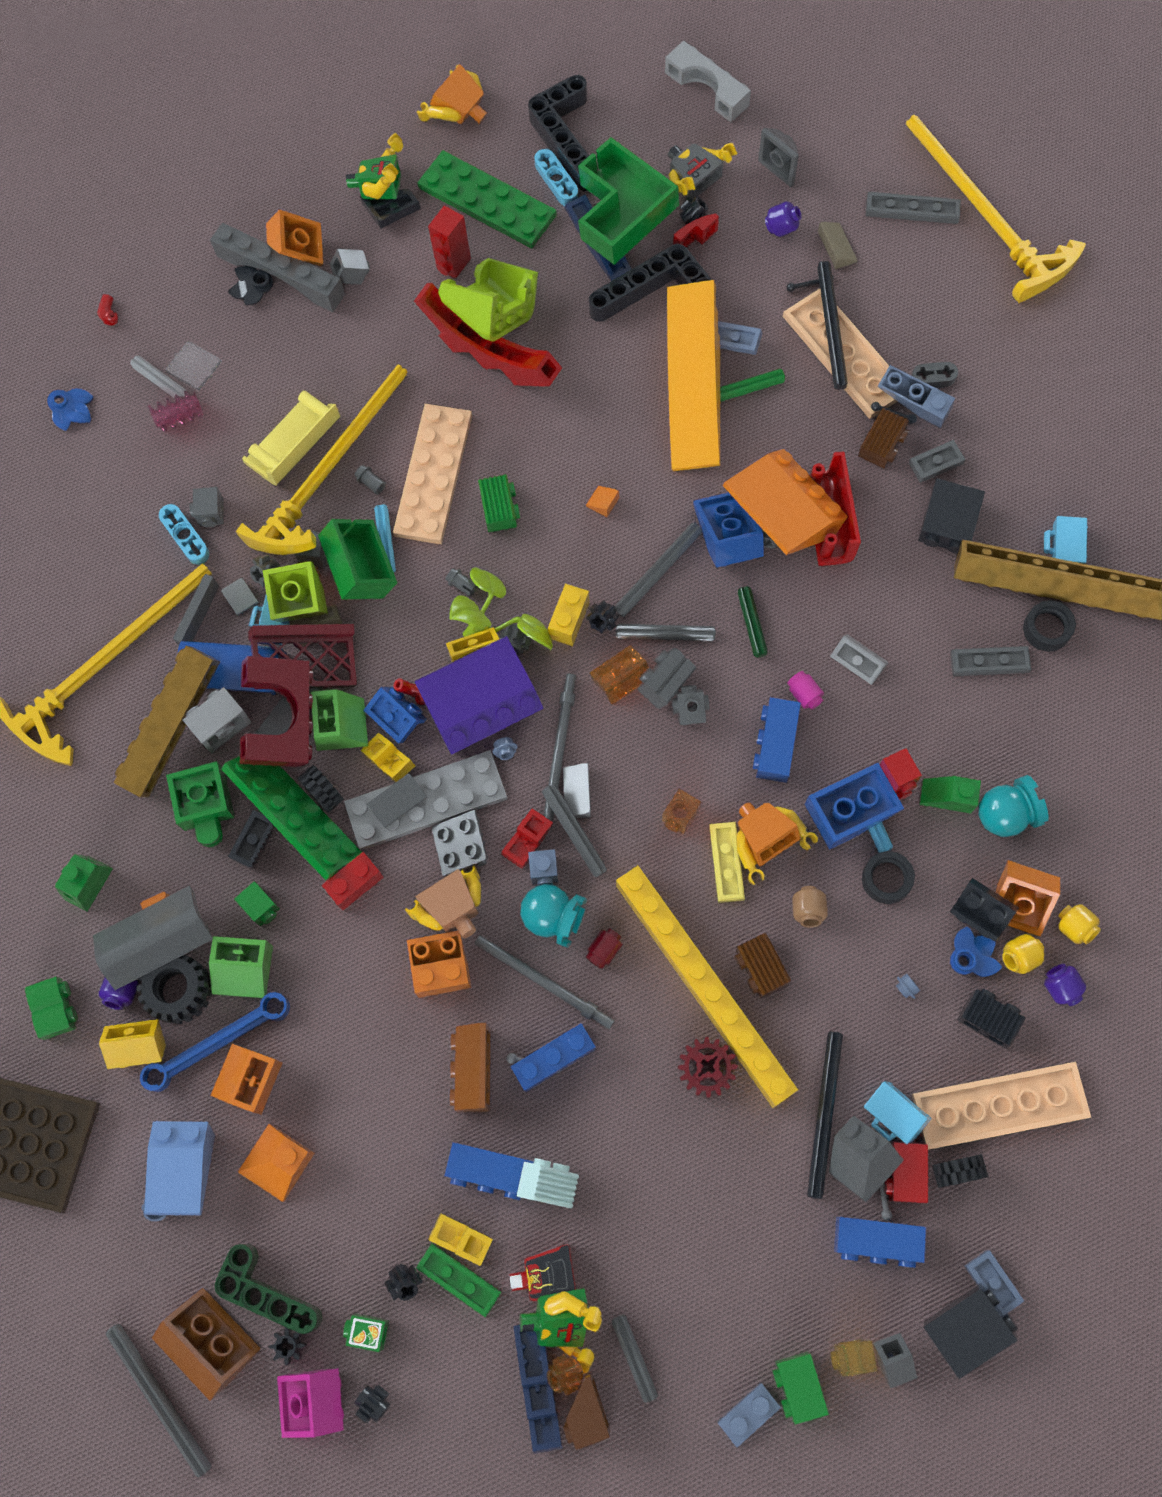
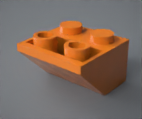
[407,931,472,998]
[210,1044,282,1115]

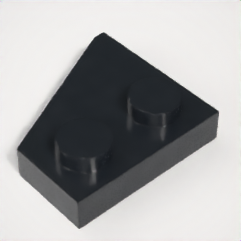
[360,189,421,229]

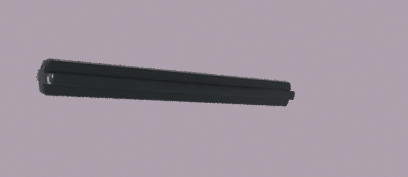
[817,261,848,390]
[807,1031,843,1199]

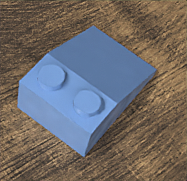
[144,1121,215,1215]

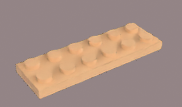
[783,289,897,419]
[393,404,472,545]
[912,1062,1091,1150]

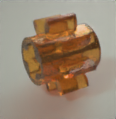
[547,1355,583,1396]

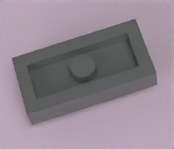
[909,440,965,483]

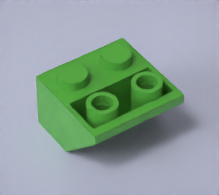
[311,689,368,751]
[209,936,273,998]

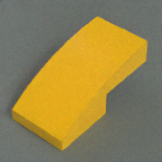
[361,733,415,782]
[428,1213,493,1266]

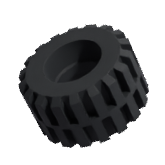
[137,955,212,1024]

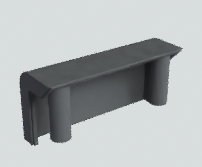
[93,885,213,990]

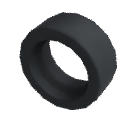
[1023,600,1076,652]
[862,851,915,904]

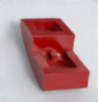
[673,213,719,248]
[501,808,553,869]

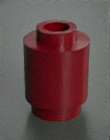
[585,928,623,970]

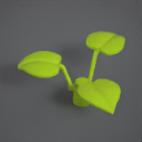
[449,567,553,651]

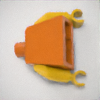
[416,64,487,124]
[736,803,818,885]

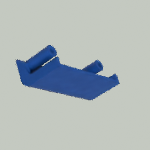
[177,641,287,695]

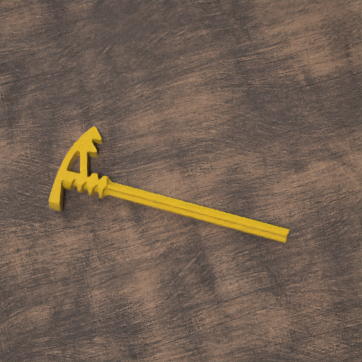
[906,114,1086,303]
[235,364,408,555]
[0,563,212,766]

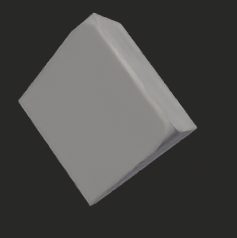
[221,578,259,616]

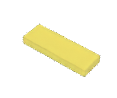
[709,822,745,903]

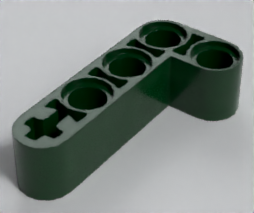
[214,1244,323,1334]

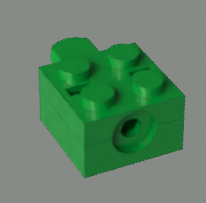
[166,761,235,848]

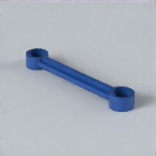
[140,992,290,1092]

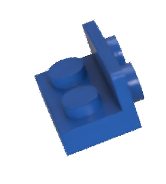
[364,686,427,743]

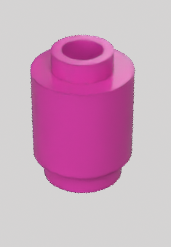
[787,671,824,710]

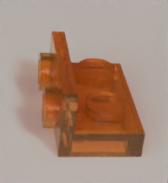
[589,645,649,704]

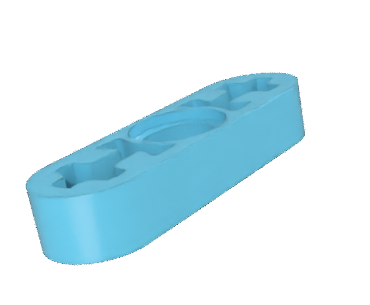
[534,149,578,206]
[159,504,210,565]

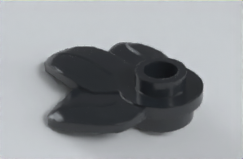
[228,266,273,306]

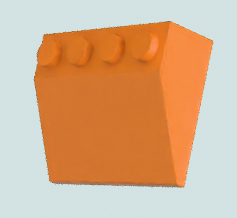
[723,449,848,555]

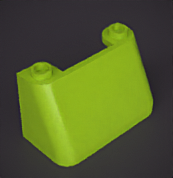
[439,258,538,342]

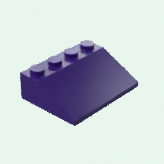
[414,636,544,755]

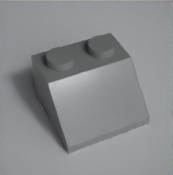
[183,687,251,754]

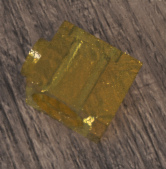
[830,1338,877,1377]

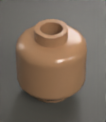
[792,886,828,928]

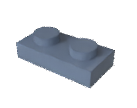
[718,321,763,355]
[964,1250,1024,1315]
[717,1383,781,1447]

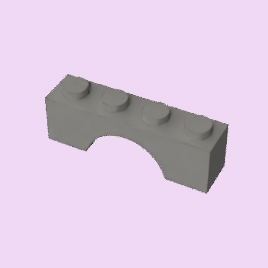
[665,41,751,122]

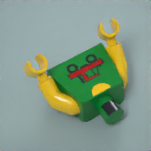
[346,133,403,199]
[520,1289,602,1373]

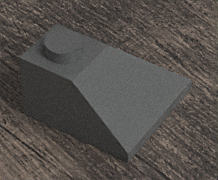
[758,128,799,188]

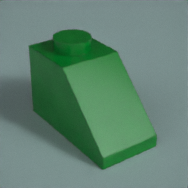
[919,776,981,814]

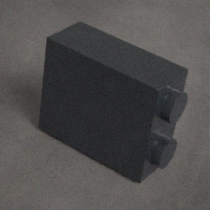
[918,478,985,554]
[923,1283,1018,1379]

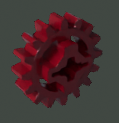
[677,1037,738,1099]

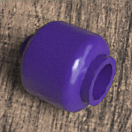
[765,201,802,237]
[1044,964,1086,1006]
[99,977,139,1010]

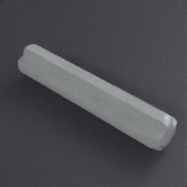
[130,355,189,403]

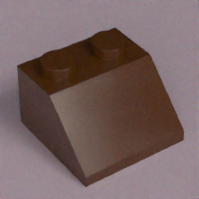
[563,1371,611,1450]

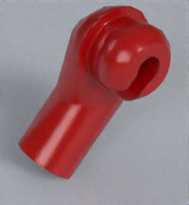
[97,294,118,326]
[393,678,426,705]

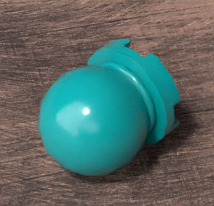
[978,775,1049,837]
[520,884,587,948]

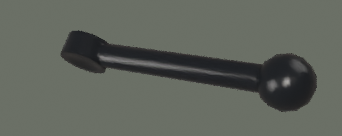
[786,275,834,292]
[871,402,917,425]

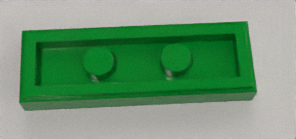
[416,1243,502,1318]

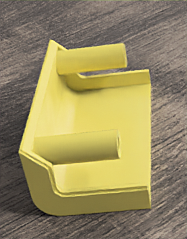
[242,390,340,486]

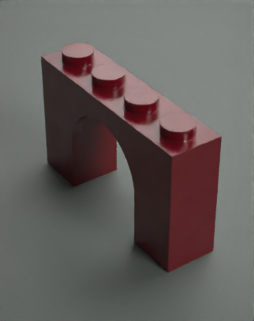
[240,656,313,767]

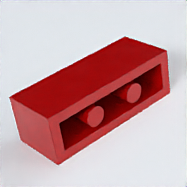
[428,205,471,279]

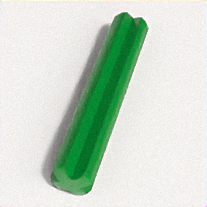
[720,369,785,402]

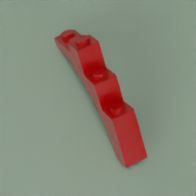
[414,283,562,387]

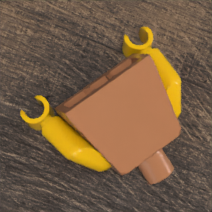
[405,865,481,939]

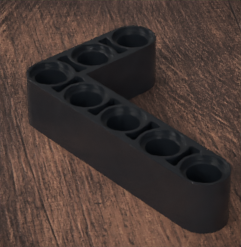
[528,75,589,191]
[589,244,712,322]

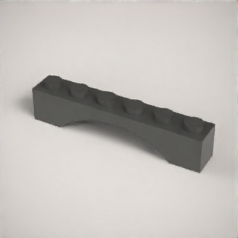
[210,223,345,312]

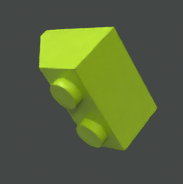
[263,561,328,623]

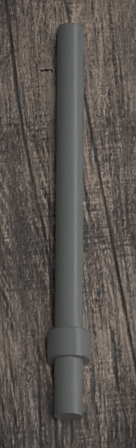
[543,674,576,822]
[474,935,615,1030]

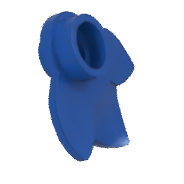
[47,388,93,431]
[950,927,1002,977]

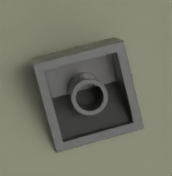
[829,1116,904,1202]

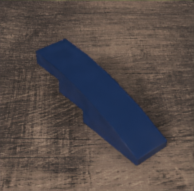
[565,194,632,281]
[513,1325,563,1454]

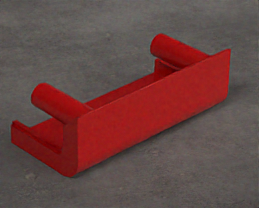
[809,451,861,566]

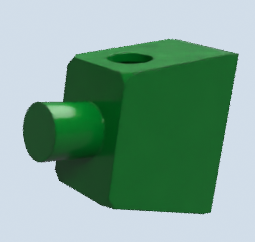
[55,854,113,912]

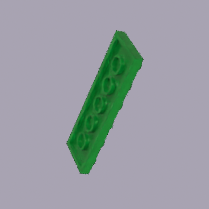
[417,150,557,249]
[221,756,362,881]

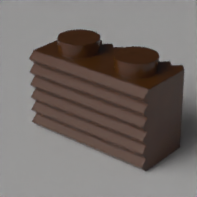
[858,408,910,468]
[734,933,791,998]

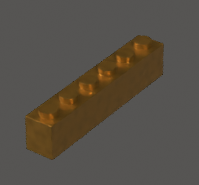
[114,646,220,798]

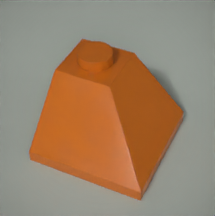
[238,1124,315,1202]

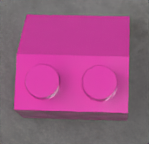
[277,1368,344,1438]

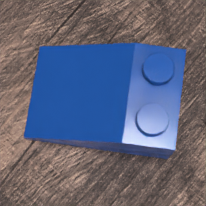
[693,492,764,568]
[804,763,904,850]

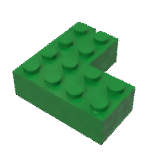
[578,137,679,265]

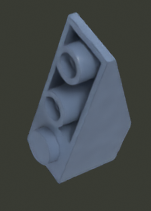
[878,365,955,428]

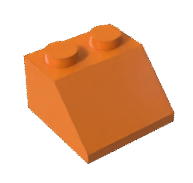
[266,209,323,266]
[996,860,1060,937]

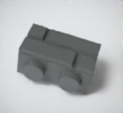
[637,648,696,709]

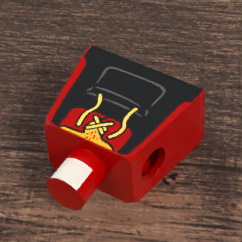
[510,1244,576,1301]

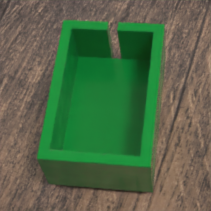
[318,519,397,599]

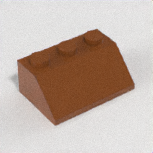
[450,1023,491,1112]
[152,1288,261,1401]

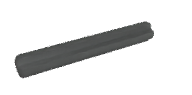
[616,624,716,641]
[542,784,607,877]

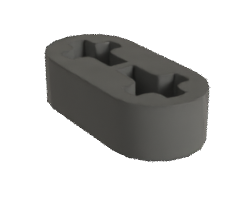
[911,362,958,388]

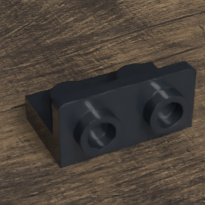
[950,878,1019,942]

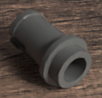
[355,465,386,495]
[445,568,478,597]

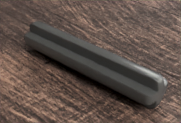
[612,1315,658,1403]

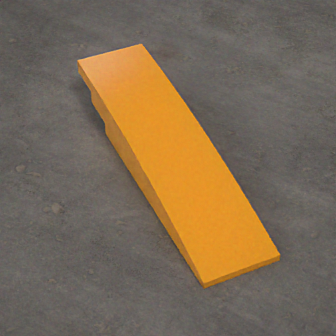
[667,280,720,471]

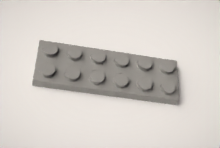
[344,750,508,851]

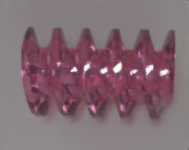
[147,389,203,432]

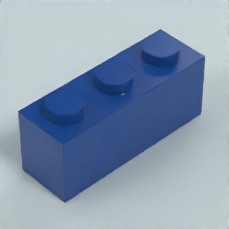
[753,697,801,783]
[510,1023,596,1092]
[444,1142,534,1200]
[834,1217,926,1268]

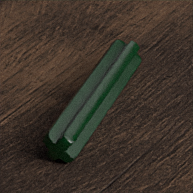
[738,586,768,658]

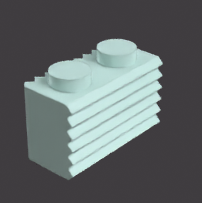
[517,1158,579,1208]

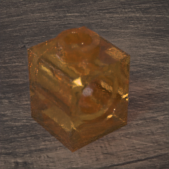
[662,788,701,834]

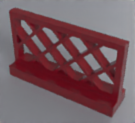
[248,624,357,690]

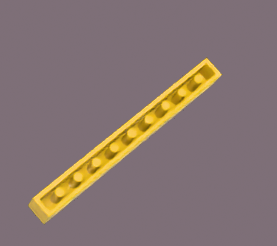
[616,866,798,1108]

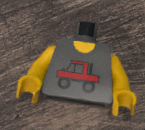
[668,143,738,199]

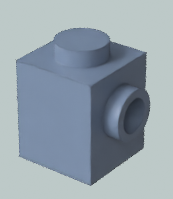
[528,849,559,886]

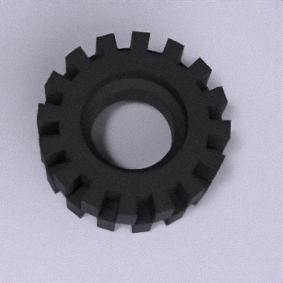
[297,765,344,813]
[932,1154,989,1188]

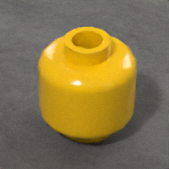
[1058,904,1101,944]
[1002,934,1044,974]

